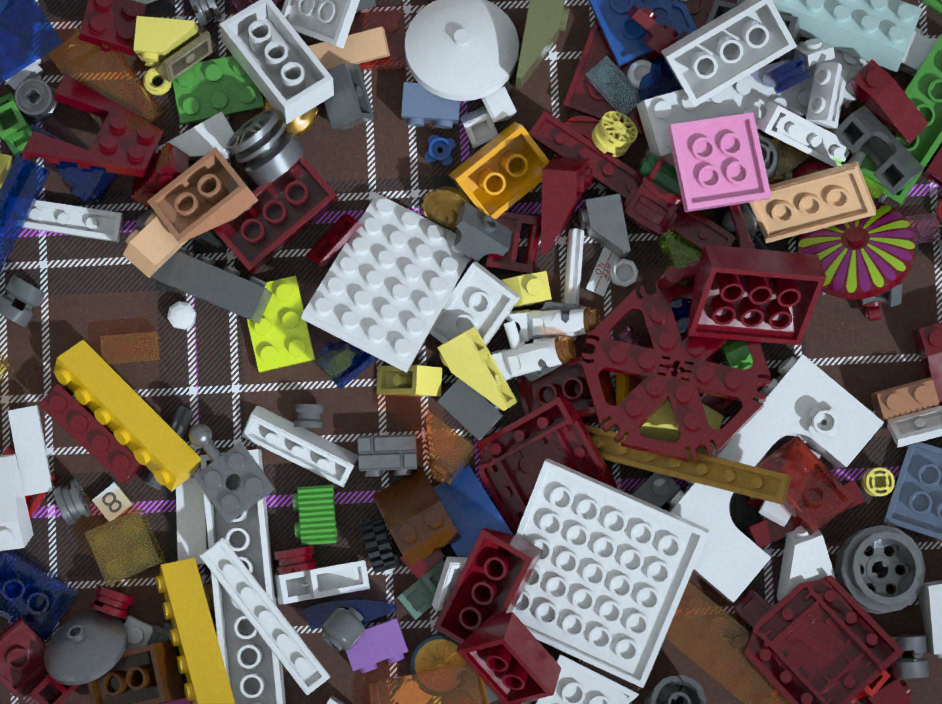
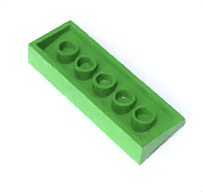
[860,34,942,206]

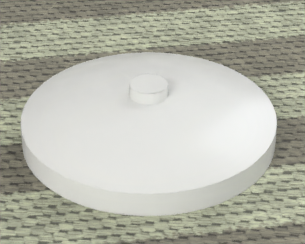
[405,0,519,101]

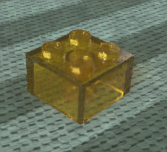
[84,509,165,586]

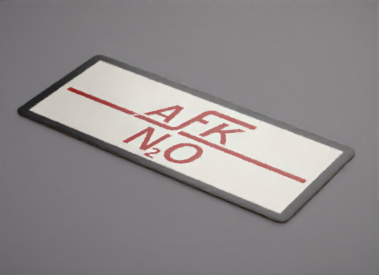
[584,246,622,298]

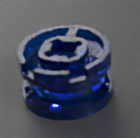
[766,55,813,95]

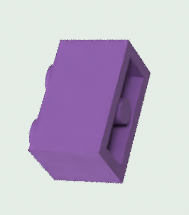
[346,617,409,674]

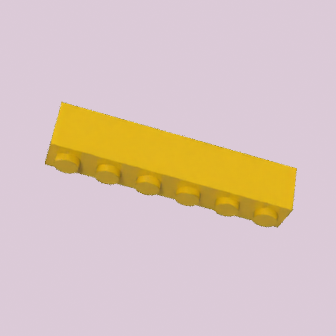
[53,340,202,492]
[156,557,235,704]

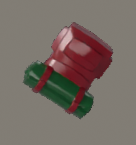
[623,152,682,236]

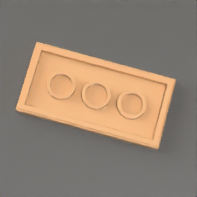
[749,161,876,243]

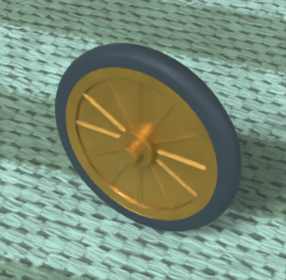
[410,634,471,695]

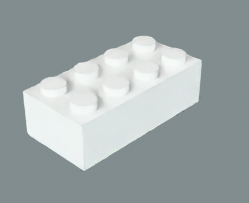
[220,0,334,124]

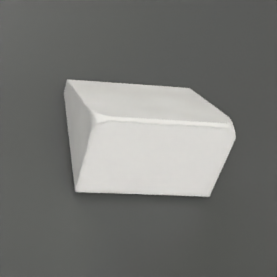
[460,106,498,148]

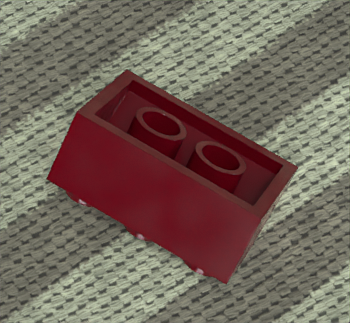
[457,612,561,704]

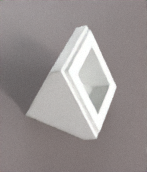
[482,86,517,123]

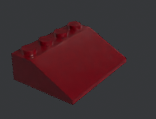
[687,244,826,345]

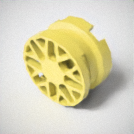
[592,111,638,157]

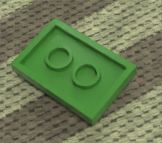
[172,56,265,125]

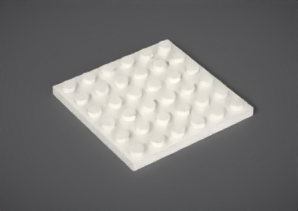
[512,458,710,688]

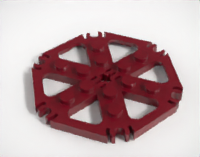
[581,282,771,462]

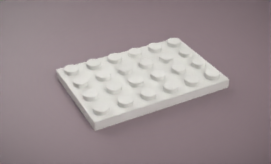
[301,193,471,373]

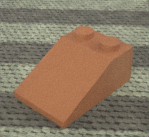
[147,147,258,243]

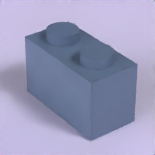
[401,82,460,129]

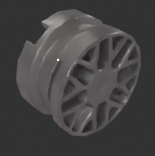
[189,0,222,26]
[53,479,92,525]

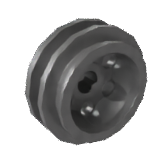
[835,525,926,614]

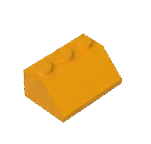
[448,122,550,219]

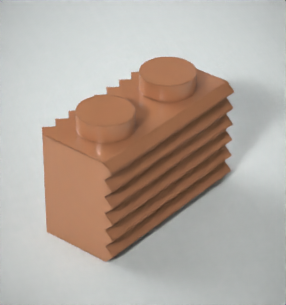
[870,377,939,420]

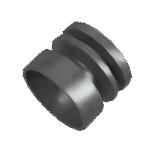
[226,109,305,186]

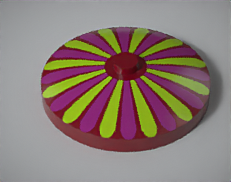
[798,201,916,299]

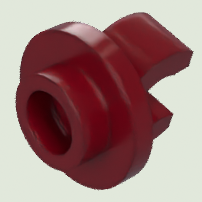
[857,299,884,321]

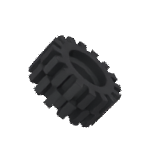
[360,517,397,573]

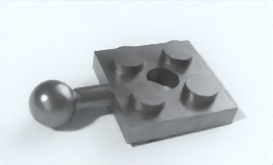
[189,424,275,524]

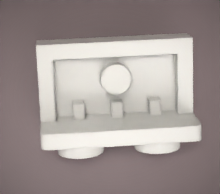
[806,62,848,129]

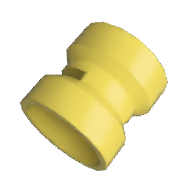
[861,467,895,496]

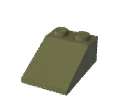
[515,0,570,89]

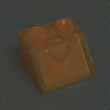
[423,411,475,485]

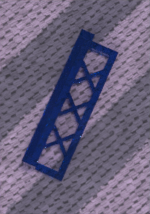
[0,154,51,273]

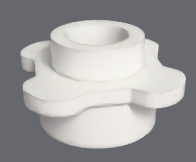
[808,407,839,438]

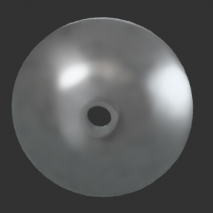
[44,611,128,685]

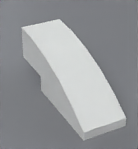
[274,560,370,604]

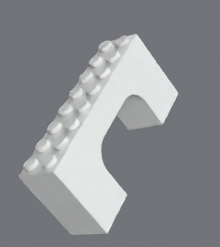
[666,354,884,603]

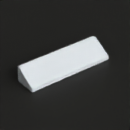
[241,406,358,487]

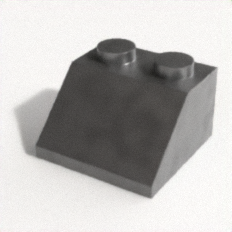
[579,194,630,258]

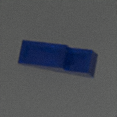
[304,598,398,631]

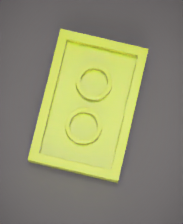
[247,276,315,373]

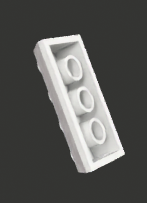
[661,0,797,107]

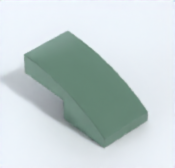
[396,559,445,621]

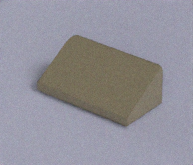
[157,31,213,82]

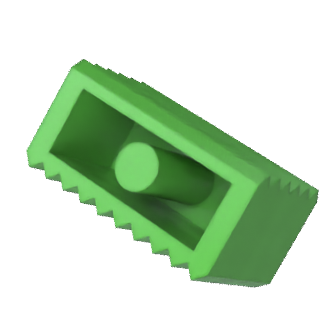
[293,485,337,545]

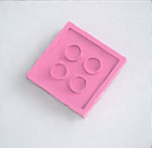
[667,112,771,212]

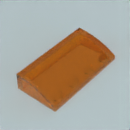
[49,30,164,128]
[369,663,489,704]

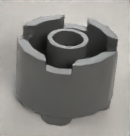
[643,675,706,704]

